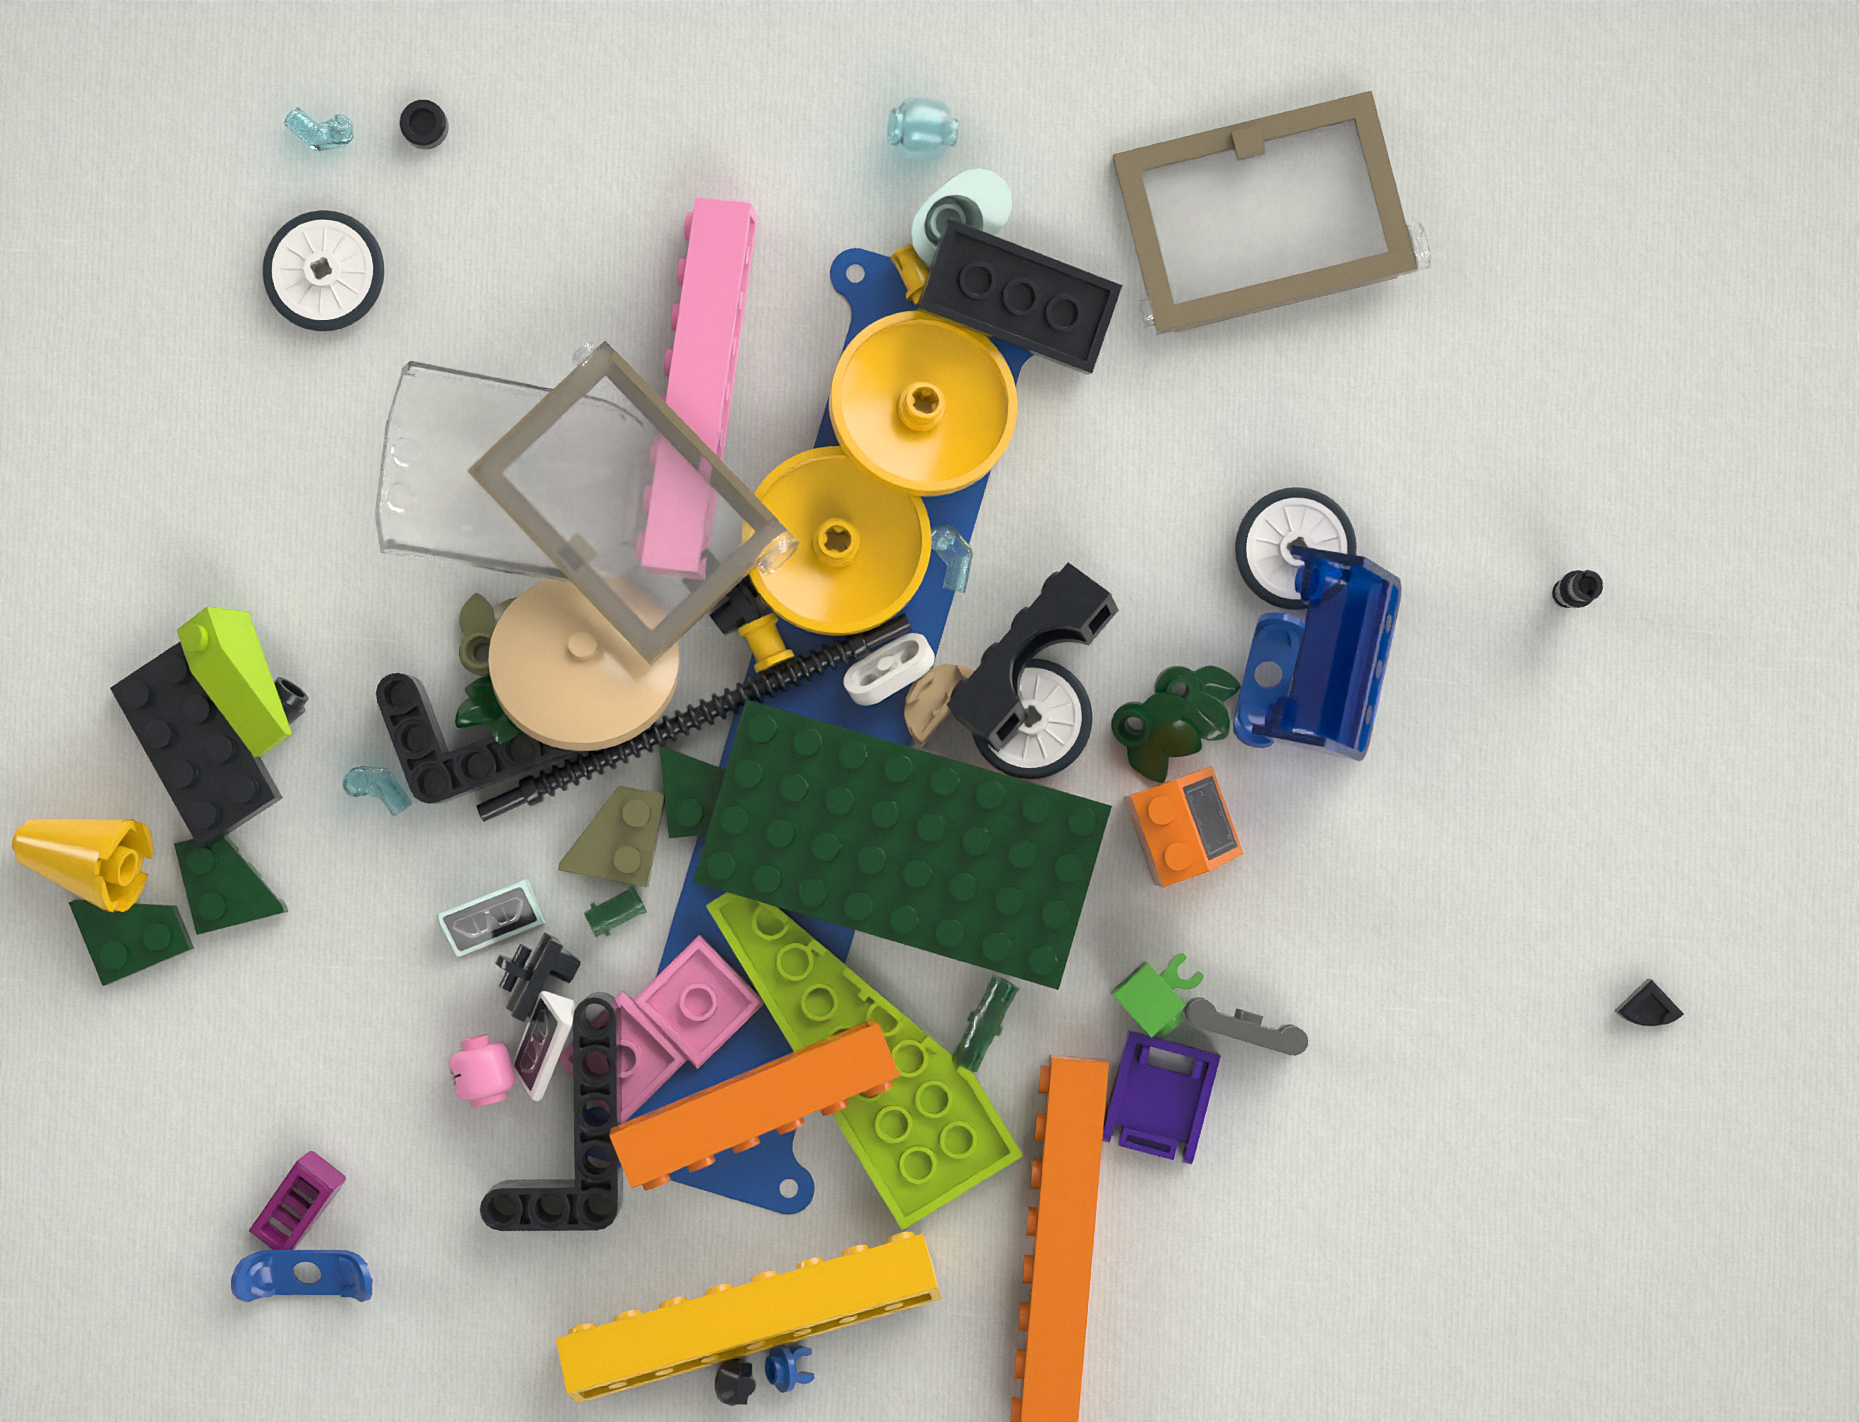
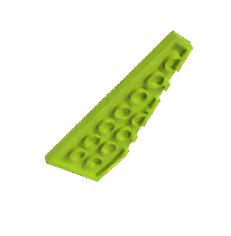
[706,892,1024,1231]

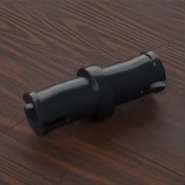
[1552,570,1603,609]

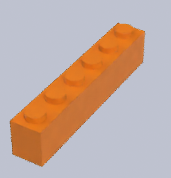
[609,1018,900,1191]

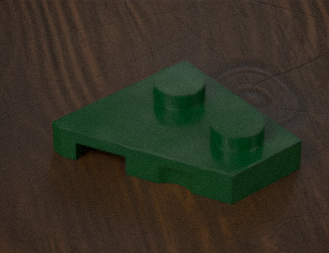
[174,835,288,935]

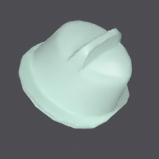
[910,168,1012,266]

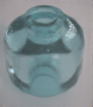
[887,97,958,161]

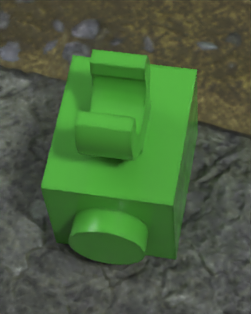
[1110,953,1204,1038]

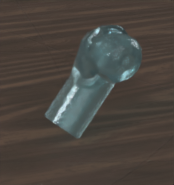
[284,107,354,151]
[931,525,973,593]
[342,766,413,816]

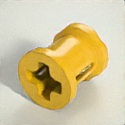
[737,613,794,673]

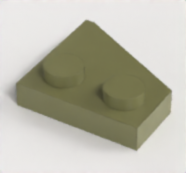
[558,786,665,887]

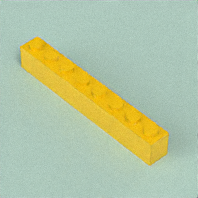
[556,1232,942,1403]

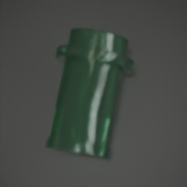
[584,885,647,937]

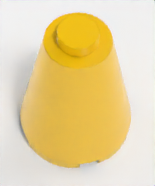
[12,819,153,912]

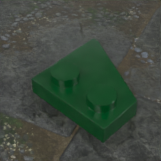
[660,748,726,838]
[68,899,195,986]

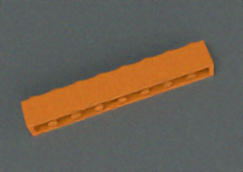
[1010,1054,1109,1422]

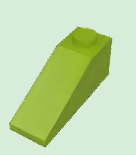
[176,606,292,757]

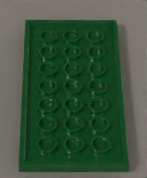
[693,700,1112,990]

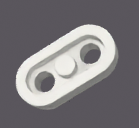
[844,633,935,706]

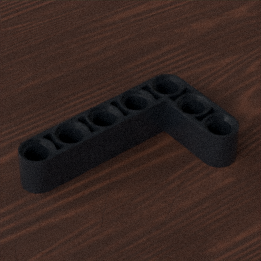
[376,673,580,804]
[480,992,623,1231]

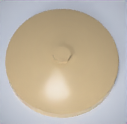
[489,572,680,751]

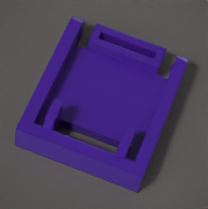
[1102,1030,1221,1165]

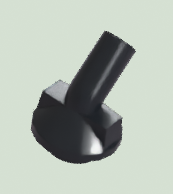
[715,1358,757,1406]

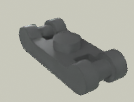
[1184,997,1308,1056]

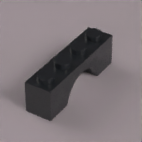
[946,562,1119,752]

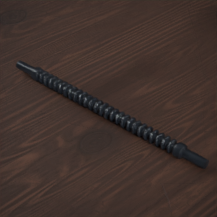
[476,613,912,822]

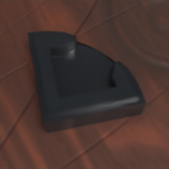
[1614,979,1684,1026]

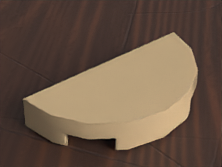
[904,664,974,747]

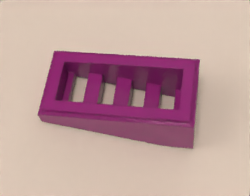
[249,1151,346,1250]

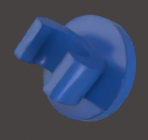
[765,1344,815,1393]

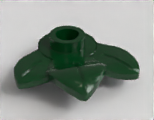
[1154,665,1241,741]
[455,675,522,745]
[1111,692,1203,783]

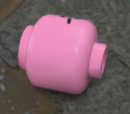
[448,1034,515,1107]

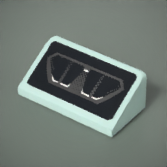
[436,879,546,957]

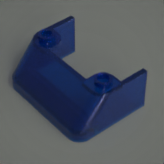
[1251,545,1402,761]

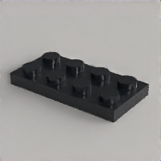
[915,219,1123,375]
[110,642,283,848]

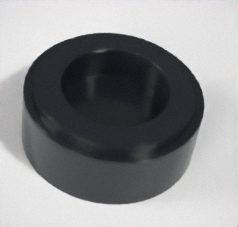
[400,100,449,149]

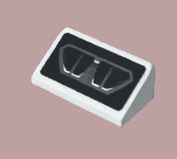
[512,991,575,1102]

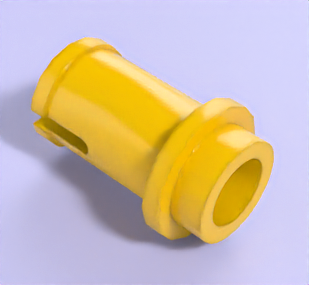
[890,244,929,306]

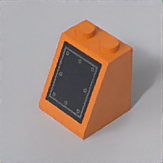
[1123,766,1244,888]

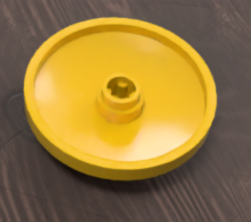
[829,311,1018,496]
[742,446,931,636]

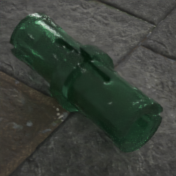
[951,974,1020,1072]

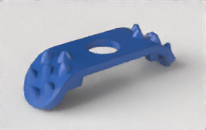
[1233,612,1305,748]
[231,1250,373,1302]

